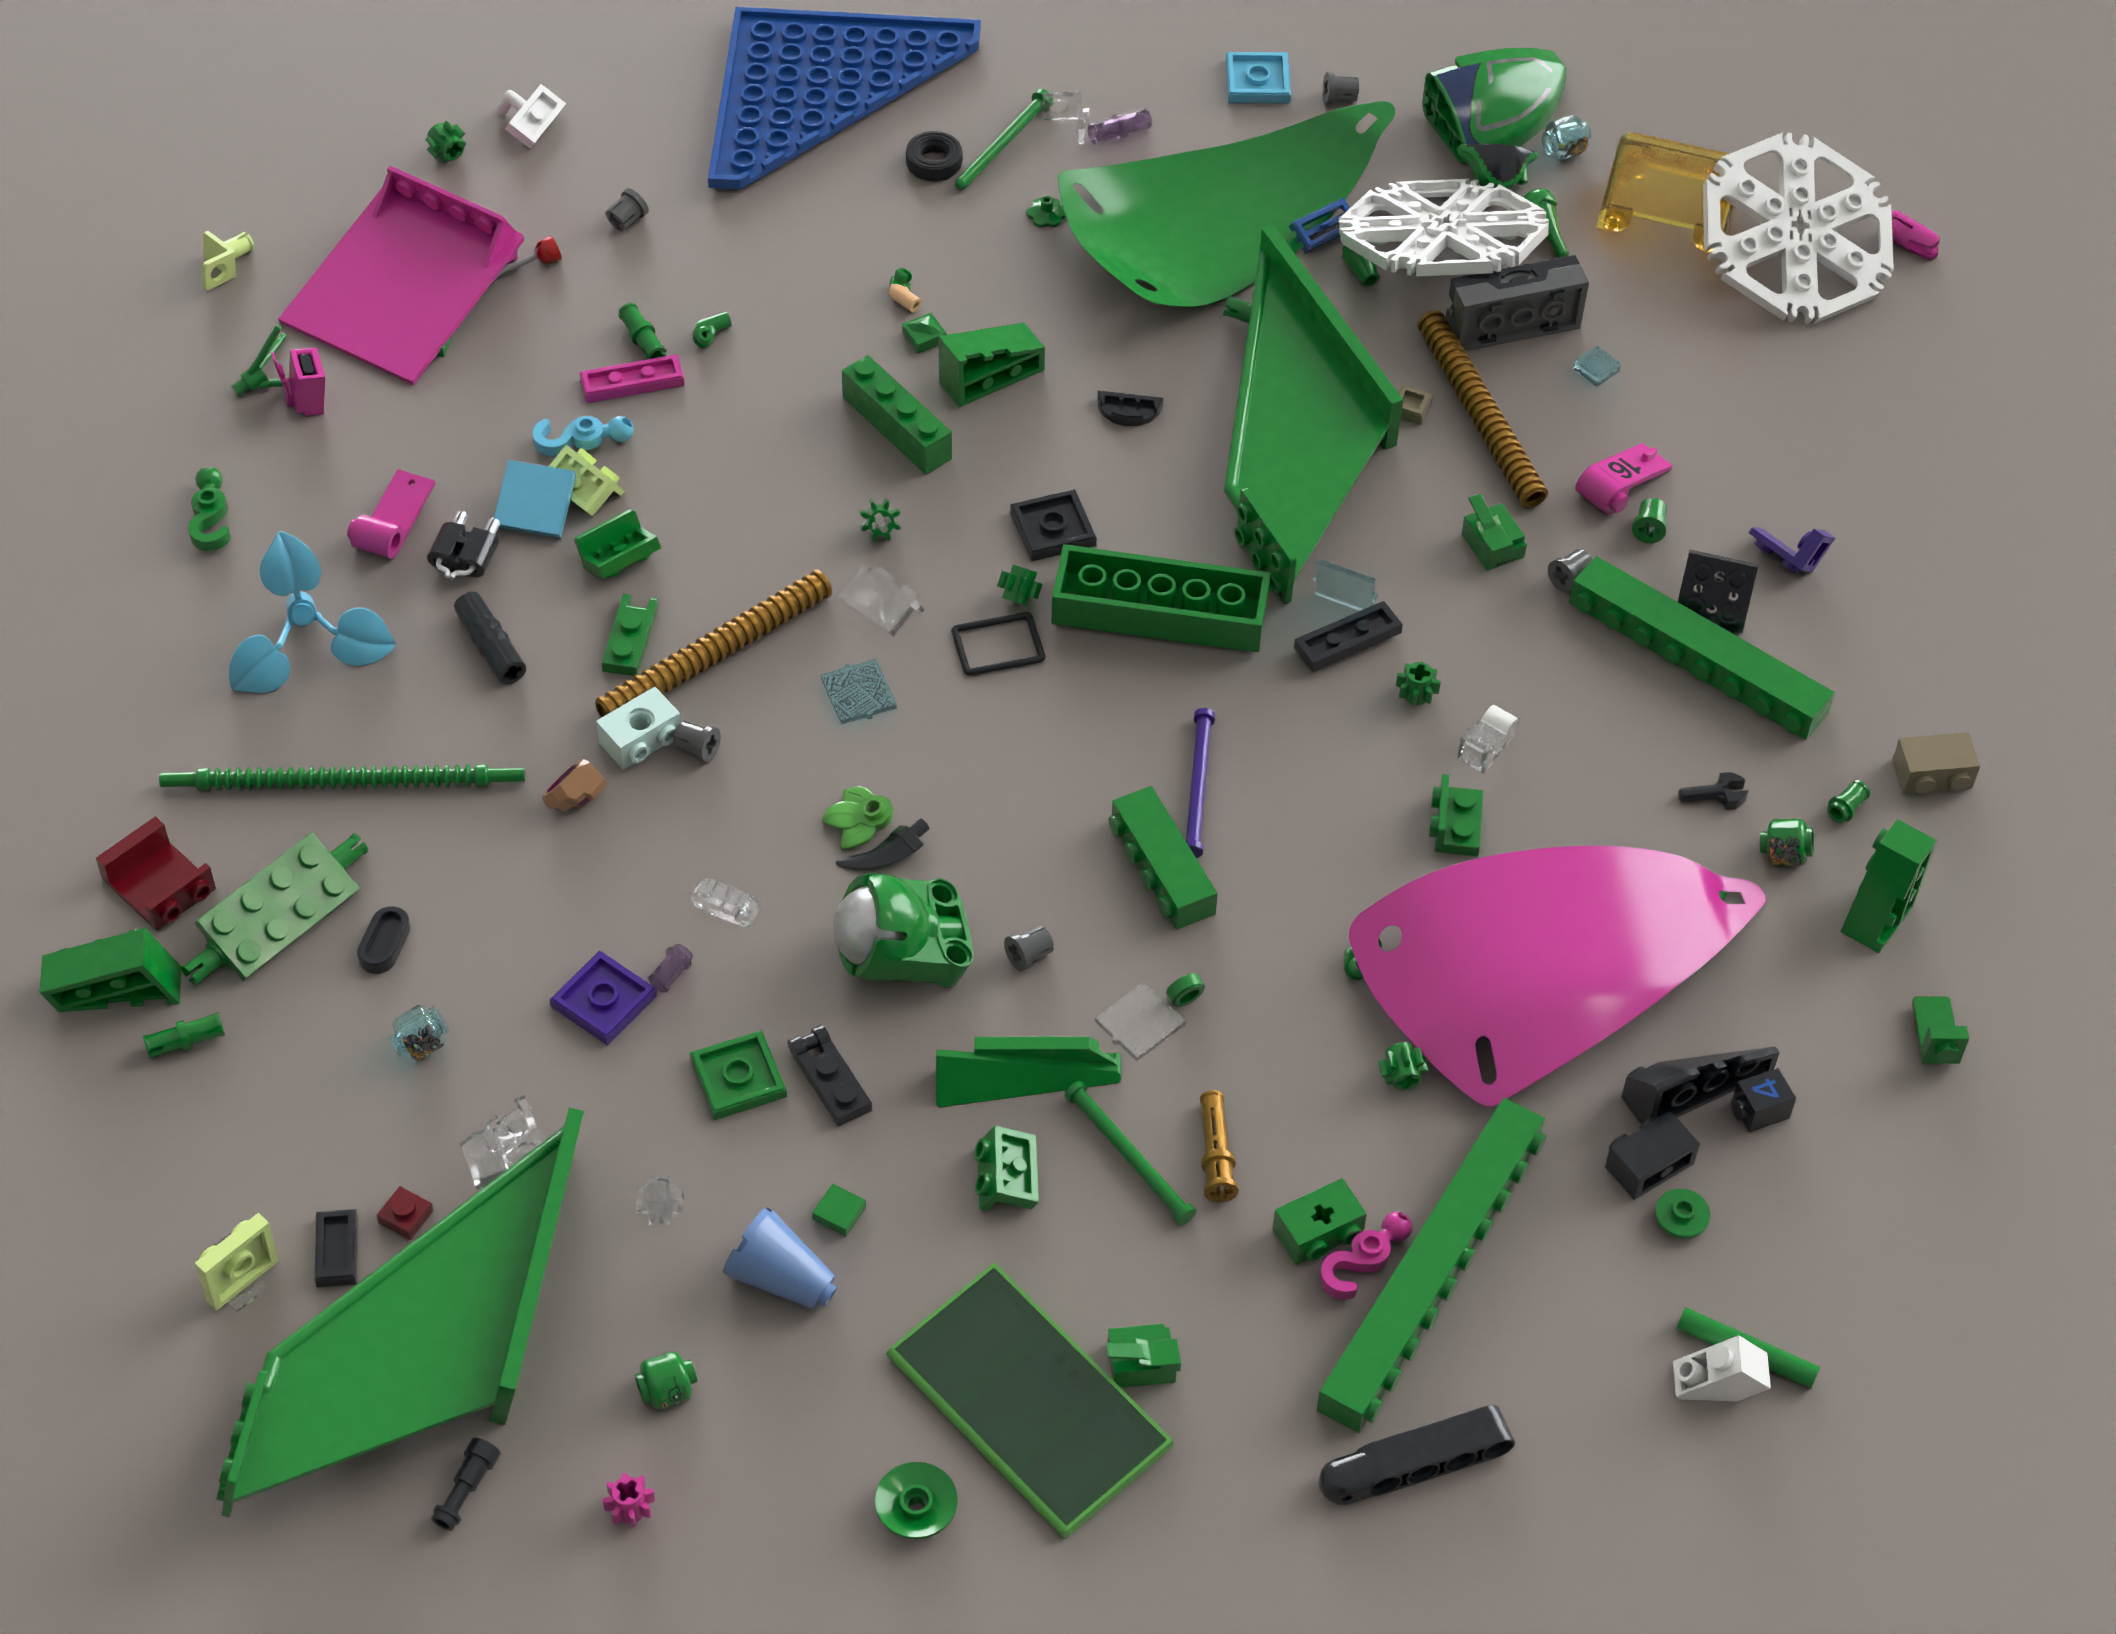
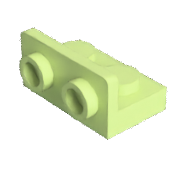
[549,445,625,517]

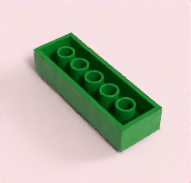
[1051,544,1271,652]

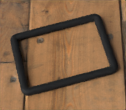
[951,612,1045,675]

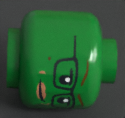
[634,1351,698,1410]

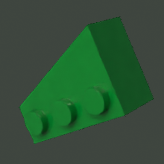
[939,323,1045,408]
[1840,819,1937,953]
[39,928,181,1012]

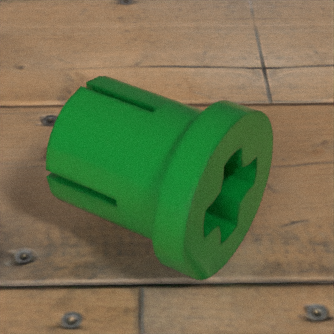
[1632,498,1667,543]

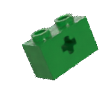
[1272,1178,1367,1265]

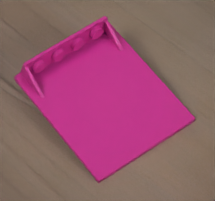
[278,166,525,385]

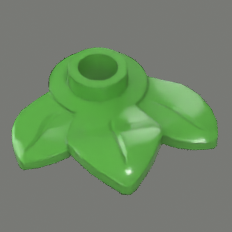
[822,786,894,850]

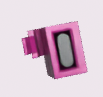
[271,347,325,416]

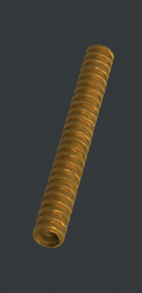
[1417,310,1548,508]
[595,570,832,718]

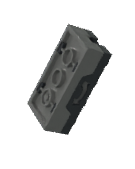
[1446,255,1589,351]

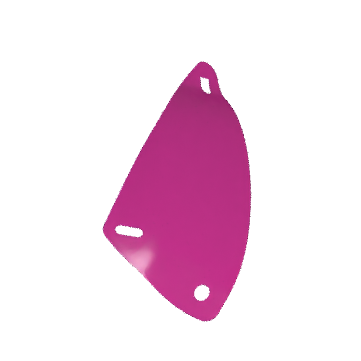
[1349,846,1766,1106]

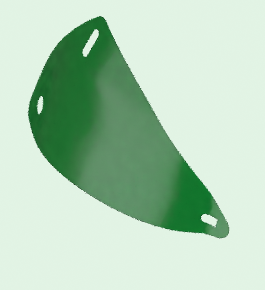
[1058,101,1395,307]

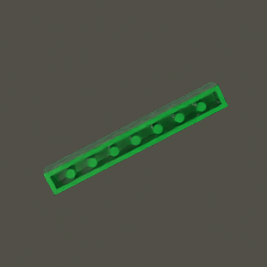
[1569,556,1835,740]

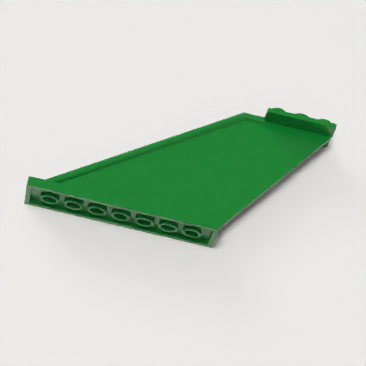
[1224,225,1403,604]
[216,1107,584,1518]

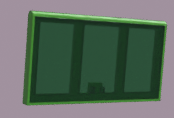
[886,1262,1173,1538]

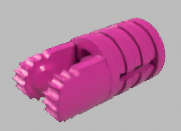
[1892,210,1940,261]

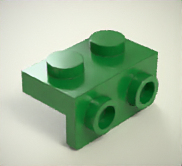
[574,509,661,579]

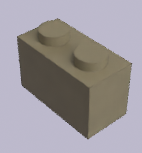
[1892,732,1980,794]

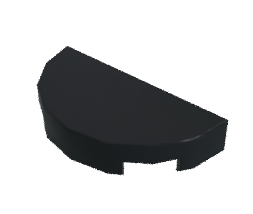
[1097,390,1164,426]

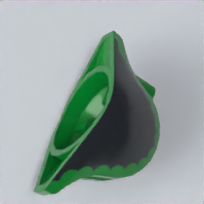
[1457,144,1538,189]

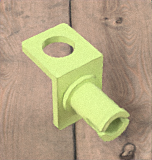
[202,231,254,291]

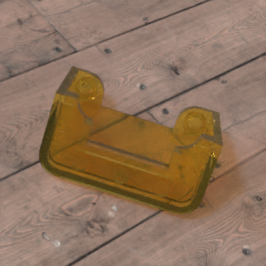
[1597,132,1735,253]

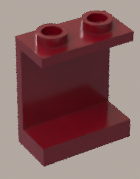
[96,816,216,931]

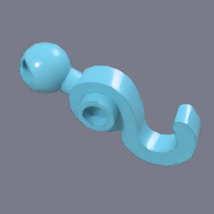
[532,416,634,456]

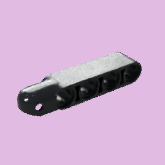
[1318,1405,1515,1505]

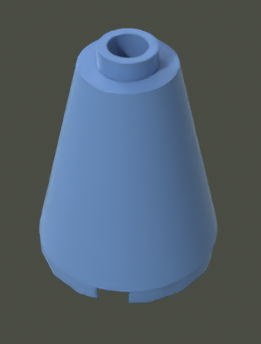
[722,1207,837,1309]

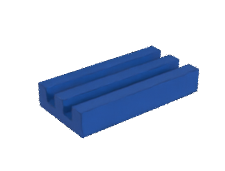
[1289,198,1350,254]

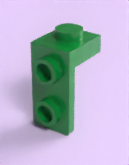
[1912,996,1969,1064]

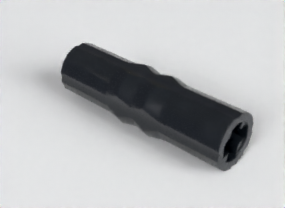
[454,591,526,684]

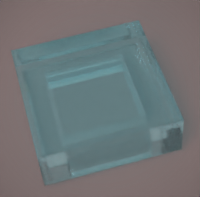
[1573,346,1621,387]

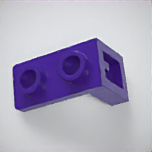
[1748,527,1835,573]

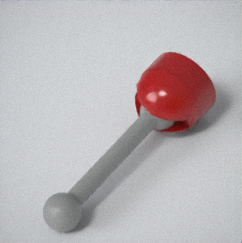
[494,236,562,281]

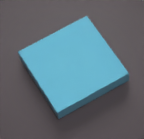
[1226,52,1291,103]
[494,460,576,539]

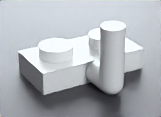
[494,84,566,149]

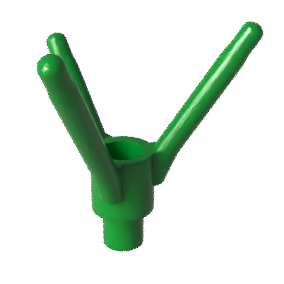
[231,325,287,397]

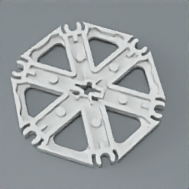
[1703,132,1894,324]
[1339,179,1549,277]

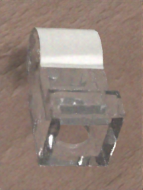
[1457,705,1519,774]

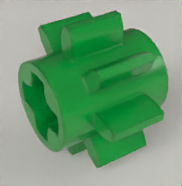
[425,121,467,162]
[859,498,901,541]
[997,564,1043,606]
[1395,661,1441,706]
[1378,1042,1428,1090]

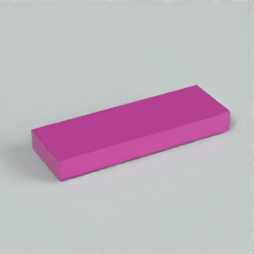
[579,354,685,403]

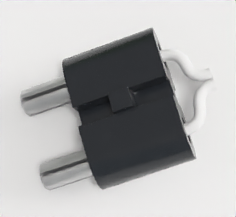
[427,510,500,580]

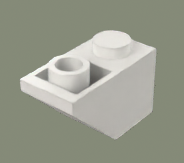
[1673,1335,1771,1401]

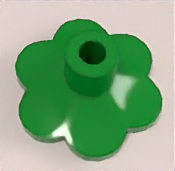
[1026,195,1066,227]

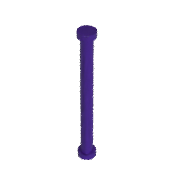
[1186,708,1215,858]

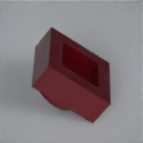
[377,1186,433,1240]

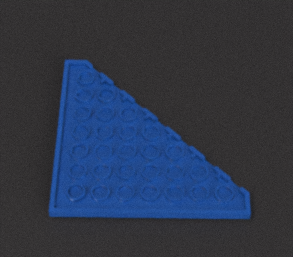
[708,6,981,189]

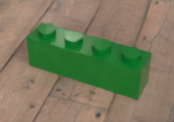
[842,355,952,475]
[1108,785,1218,930]

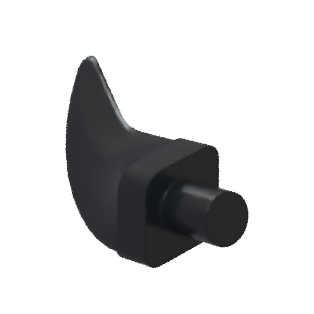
[836,818,930,869]

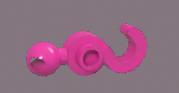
[1320,1212,1413,1300]

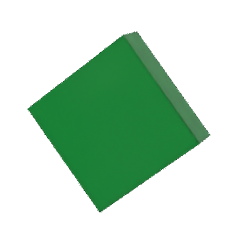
[812,1183,866,1236]

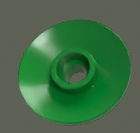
[875,1462,958,1539]

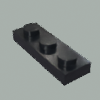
[1294,601,1403,672]

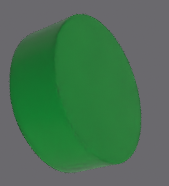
[1166,973,1205,1007]

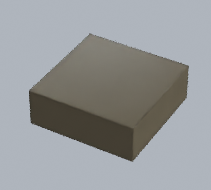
[1398,385,1433,425]

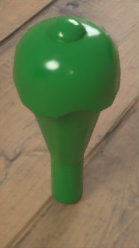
[1523,188,1569,258]

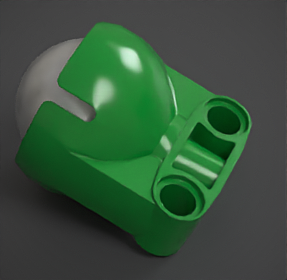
[833,873,974,988]

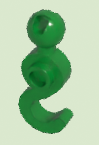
[188,467,231,551]

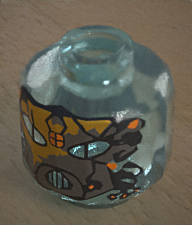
[1542,114,1591,160]
[389,1004,449,1061]

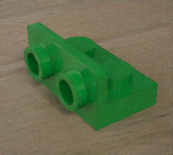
[1429,774,1483,857]
[974,1125,1039,1211]

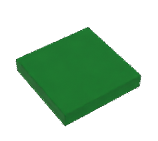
[689,1030,787,1120]

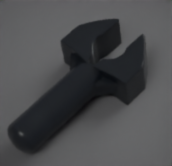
[1678,772,1749,810]

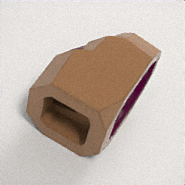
[542,759,608,812]

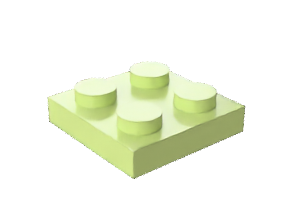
[195,1213,279,1311]

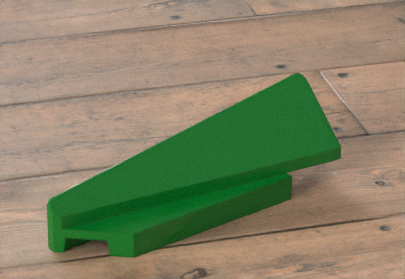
[936,1036,1121,1108]

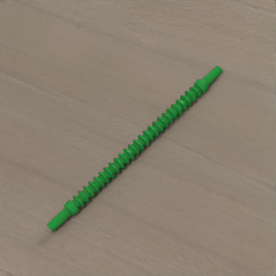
[159,764,526,791]

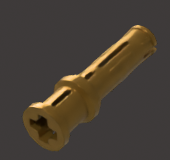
[1200,1090,1239,1203]

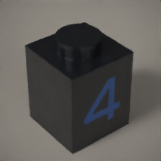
[1731,1068,1796,1132]

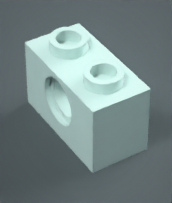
[596,687,681,770]

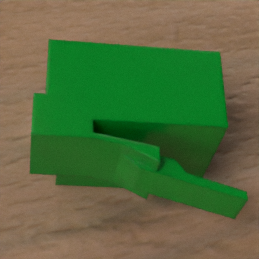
[1461,493,1527,571]
[1106,1323,1181,1388]

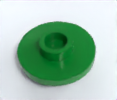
[1655,1188,1711,1239]

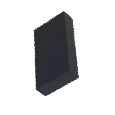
[315,1209,358,1287]

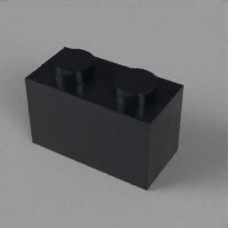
[1605,1111,1700,1200]

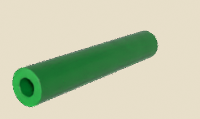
[1676,1307,1820,1389]

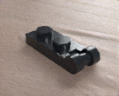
[787,1024,872,1127]

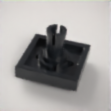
[1677,549,1759,633]

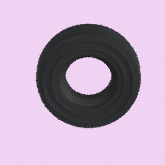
[906,131,963,181]

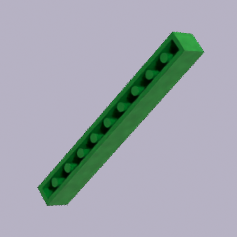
[1316,1098,1546,1433]

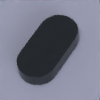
[357,906,410,974]

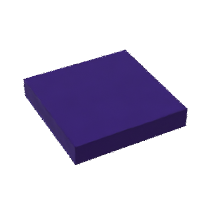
[550,950,657,1046]

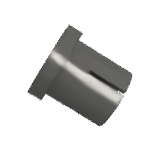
[1322,72,1359,104]
[605,188,649,231]
[1548,549,1592,592]
[673,721,721,762]
[1004,925,1054,971]

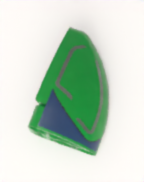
[1422,48,1566,164]

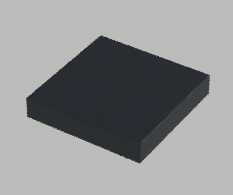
[1010,489,1097,562]

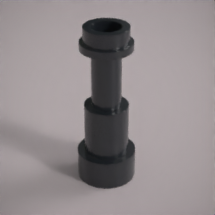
[431,1437,501,1531]

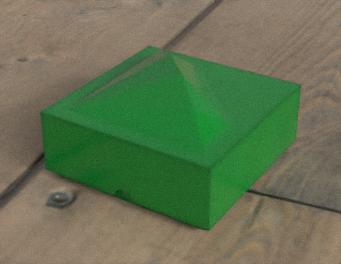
[902,312,947,353]

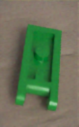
[602,594,658,676]

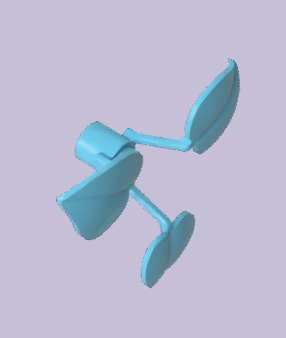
[229,531,396,693]

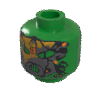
[1760,819,1814,866]

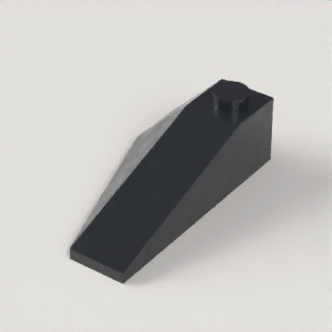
[1621,1046,1779,1125]

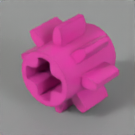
[602,1472,655,1528]

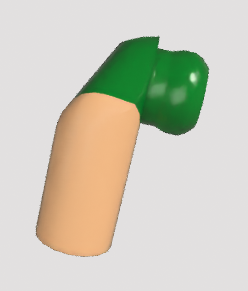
[889,268,921,313]

